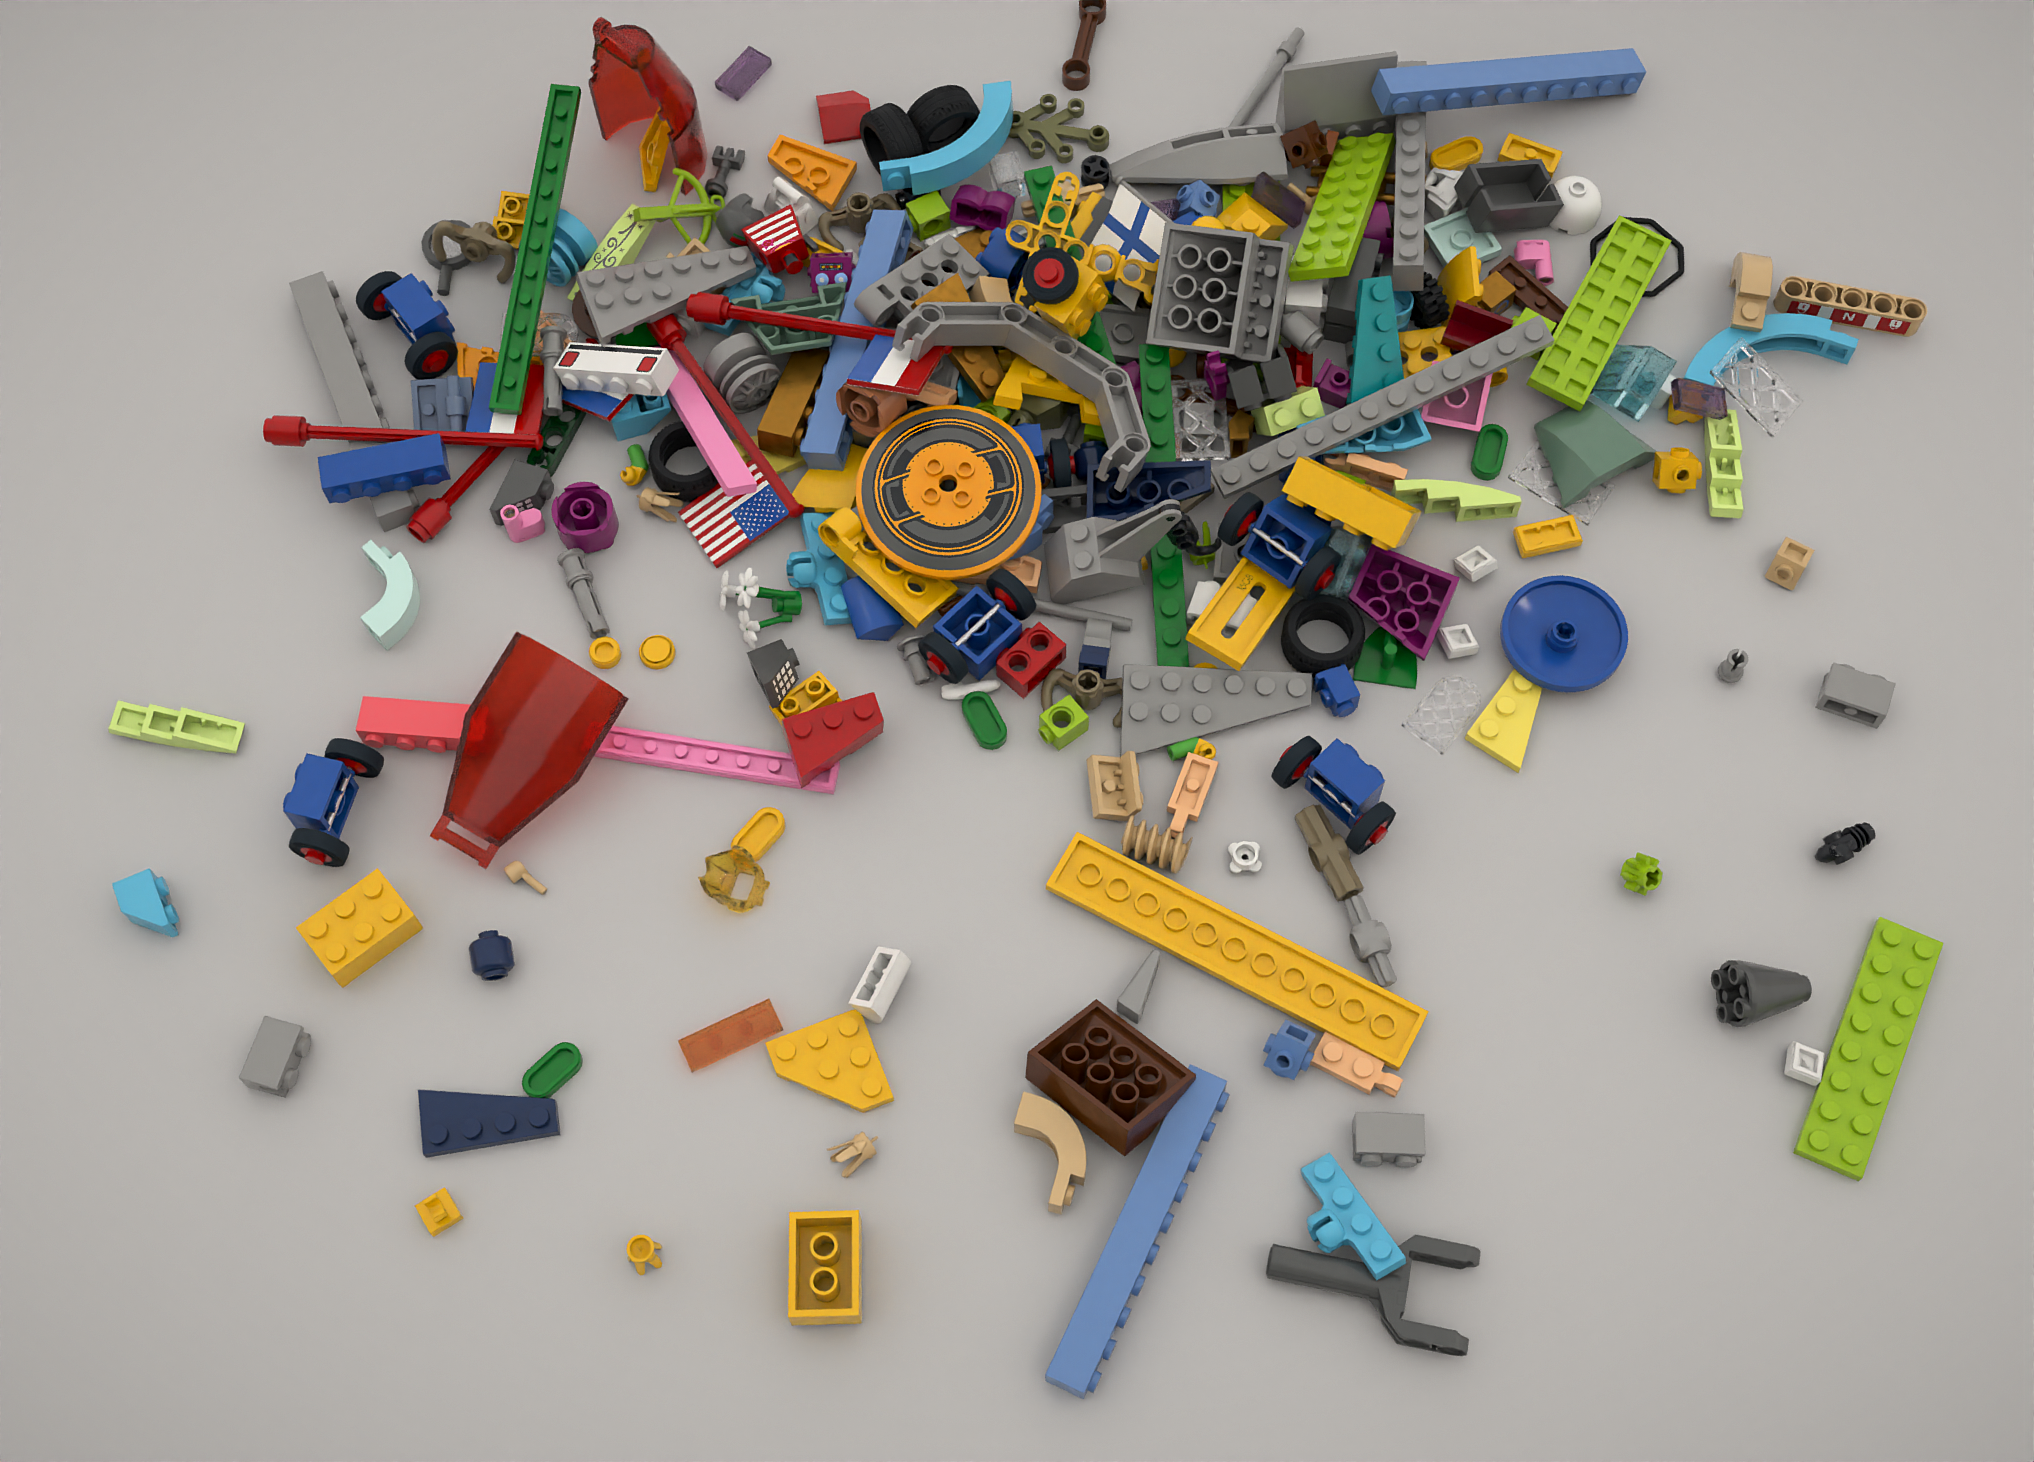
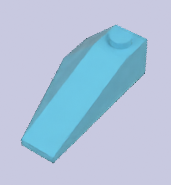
[1296,409,1432,454]

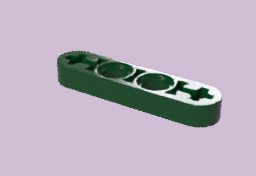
[527,403,587,477]

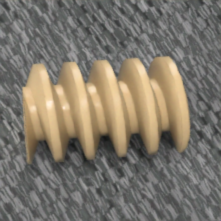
[1121,815,1193,874]

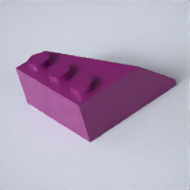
[1348,544,1460,661]

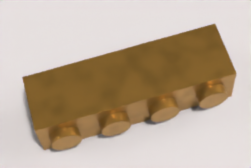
[757,348,830,457]

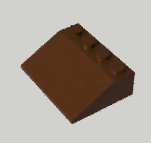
[1025,999,1196,1157]

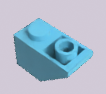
[611,393,671,441]
[112,868,179,938]

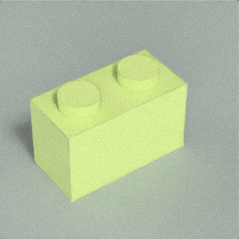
[1251,386,1325,436]

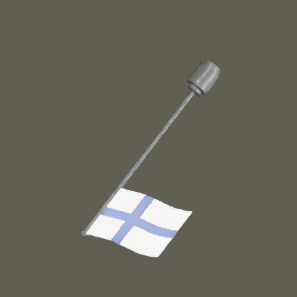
[1091,176,1324,355]

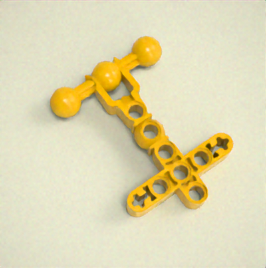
[1005,172,1225,368]

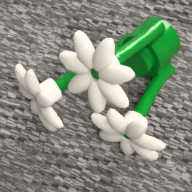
[719,567,802,649]

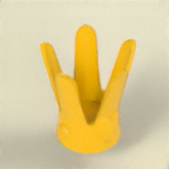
[626,1235,662,1275]

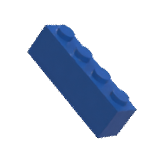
[318,433,451,503]

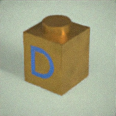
[1475,271,1517,315]

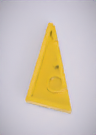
[639,84,682,192]

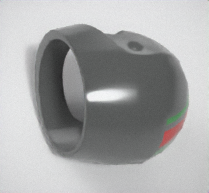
[716,193,765,248]

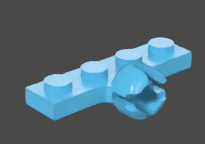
[704,252,786,336]
[786,512,852,625]
[1301,1152,1406,1281]

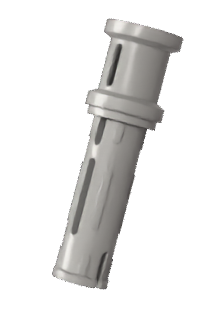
[540,326,567,416]
[557,548,610,639]

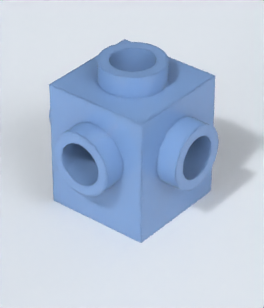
[1172,179,1220,219]
[1263,1020,1316,1080]

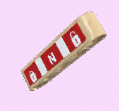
[1773,276,1927,337]

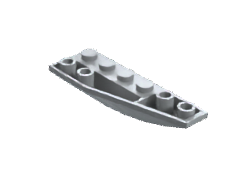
[1109,123,1288,186]

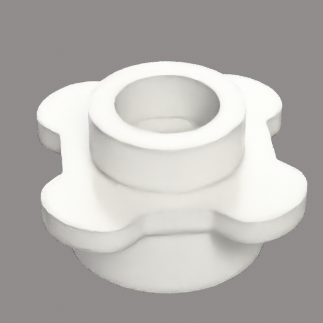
[1228,841,1262,873]

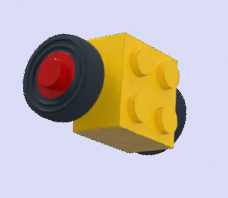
[1022,247,1109,340]

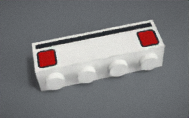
[554,342,679,396]

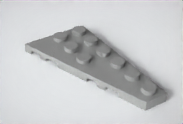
[577,246,756,346]
[1120,664,1312,757]

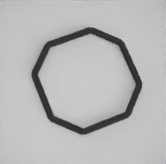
[1590,217,1684,297]

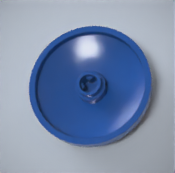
[1500,575,1628,693]

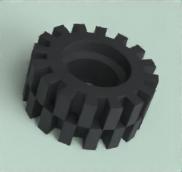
[1410,272,1450,329]

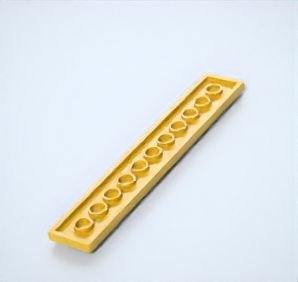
[1046,832,1429,1071]

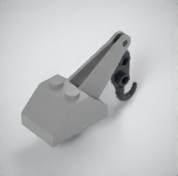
[1044,499,1222,604]

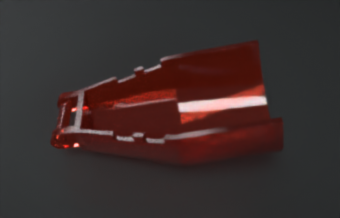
[588,17,708,196]
[429,631,629,869]

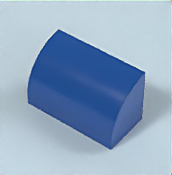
[841,575,904,641]

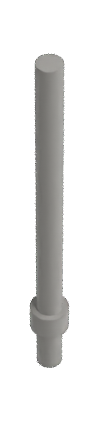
[1229,27,1305,127]
[951,581,1132,631]

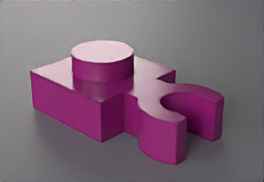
[1204,350,1230,401]

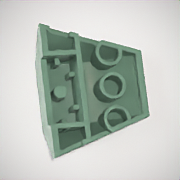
[730,282,847,355]
[1534,400,1657,509]

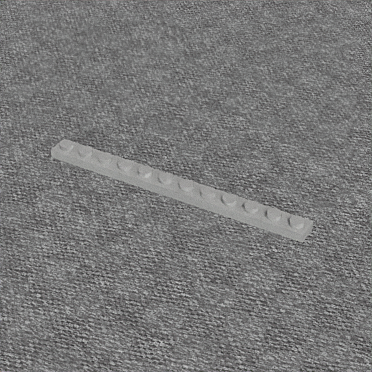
[1211,315,1555,499]

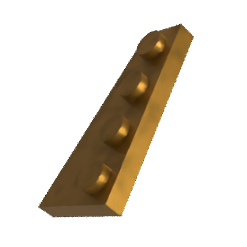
[910,273,1005,403]

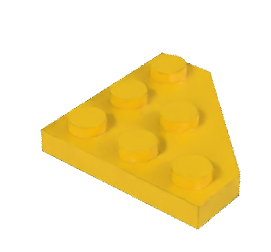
[765,1009,894,1113]

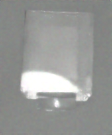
[989,151,1025,198]

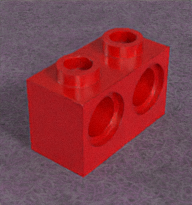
[996,622,1067,699]

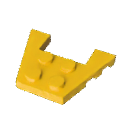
[993,354,1101,426]

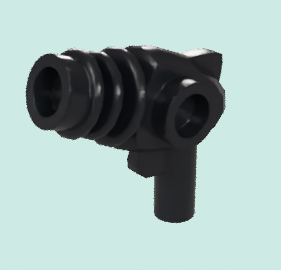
[1815,822,1876,865]

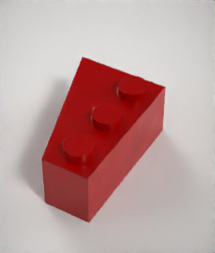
[782,692,884,788]

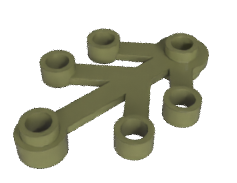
[1008,94,1109,163]

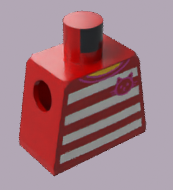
[741,204,809,275]

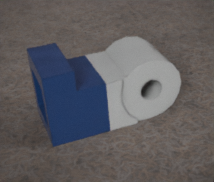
[1078,618,1113,679]

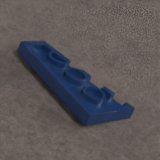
[418,1090,560,1158]

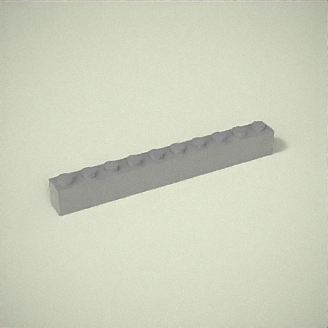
[1393,61,1427,291]
[289,271,420,532]

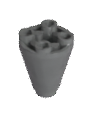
[1711,960,1812,1027]

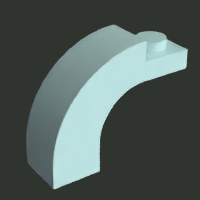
[360,540,420,650]

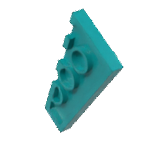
[1346,275,1404,404]

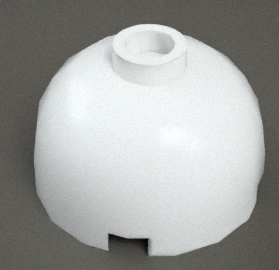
[1550,175,1602,235]

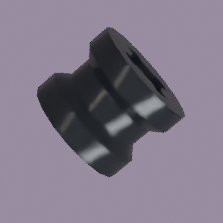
[1081,155,1110,189]

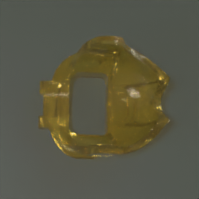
[698,845,770,913]

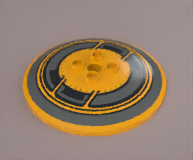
[855,405,1042,580]

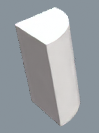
[848,946,911,1024]

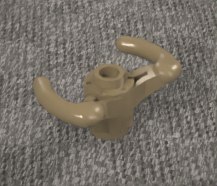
[818,192,902,251]
[432,221,516,283]
[1041,668,1122,728]

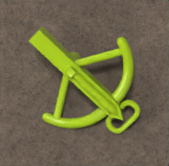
[633,168,725,245]

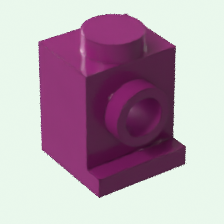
[1313,358,1351,409]

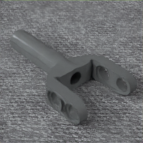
[1266,1234,1481,1356]

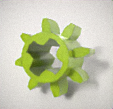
[1620,852,1663,896]

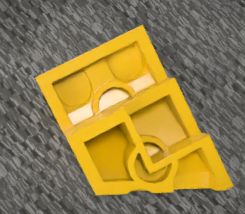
[792,444,867,513]

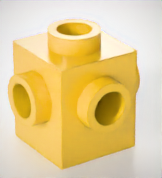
[1652,447,1702,493]

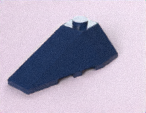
[1087,460,1211,521]

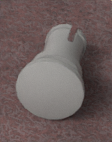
[897,635,934,686]

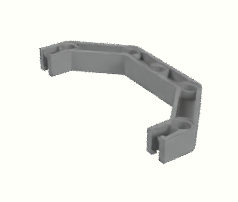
[892,302,1151,492]

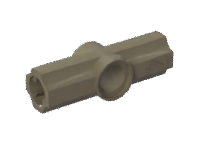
[1295,804,1364,902]

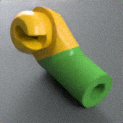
[620,444,649,486]
[1167,737,1216,761]

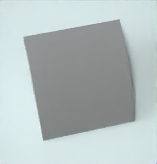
[1146,222,1294,364]

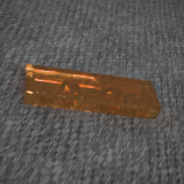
[678,998,783,1073]

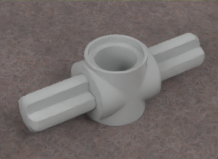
[1344,895,1397,987]

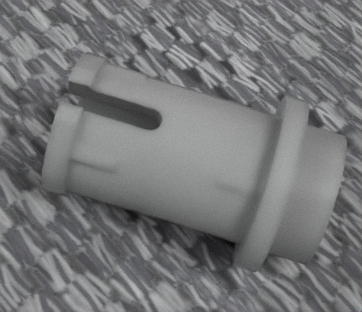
[1718,649,1748,683]

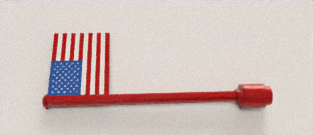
[647,313,804,568]

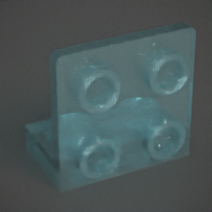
[1323,526,1369,598]

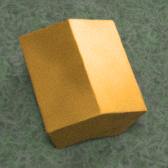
[1226,409,1255,458]

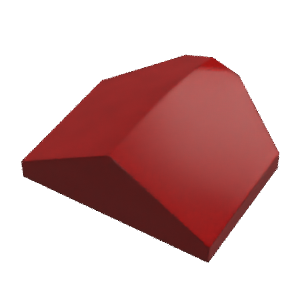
[816,90,871,144]

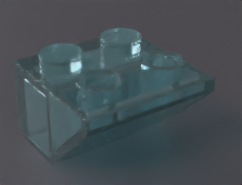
[1590,345,1677,422]

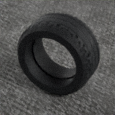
[907,85,980,154]
[860,103,924,175]
[648,421,719,502]
[1281,594,1365,678]

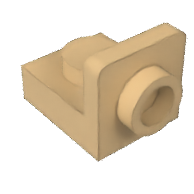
[1765,537,1815,590]

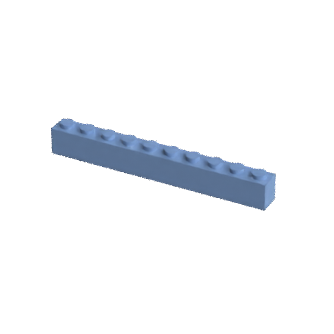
[1371,48,1646,115]
[800,209,914,471]
[1045,1064,1230,1399]

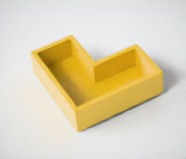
[1281,456,1422,551]

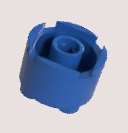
[975,227,1040,297]

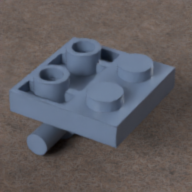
[411,375,474,432]

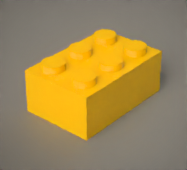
[296,868,423,988]
[788,1210,862,1326]

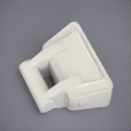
[1425,168,1463,220]
[764,177,819,235]

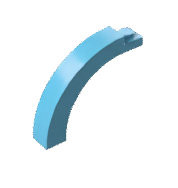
[879,81,1013,195]
[1679,313,1859,402]

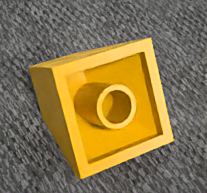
[1217,192,1288,240]

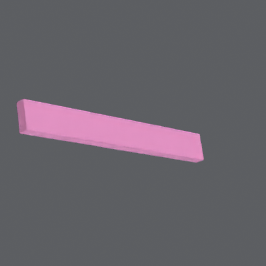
[653,346,757,497]
[585,723,840,794]

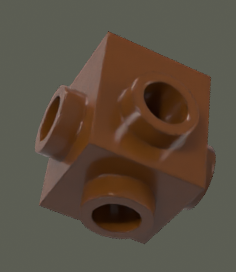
[1280,120,1329,169]

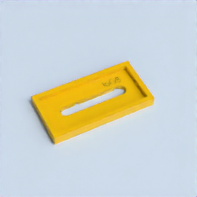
[1185,556,1295,671]

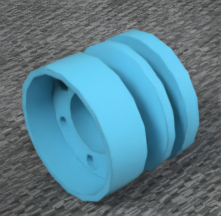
[518,209,598,287]

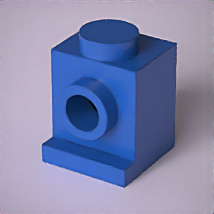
[1313,664,1360,717]

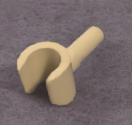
[1287,182,1317,215]
[504,861,547,895]

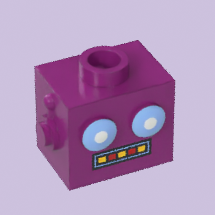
[807,252,856,293]

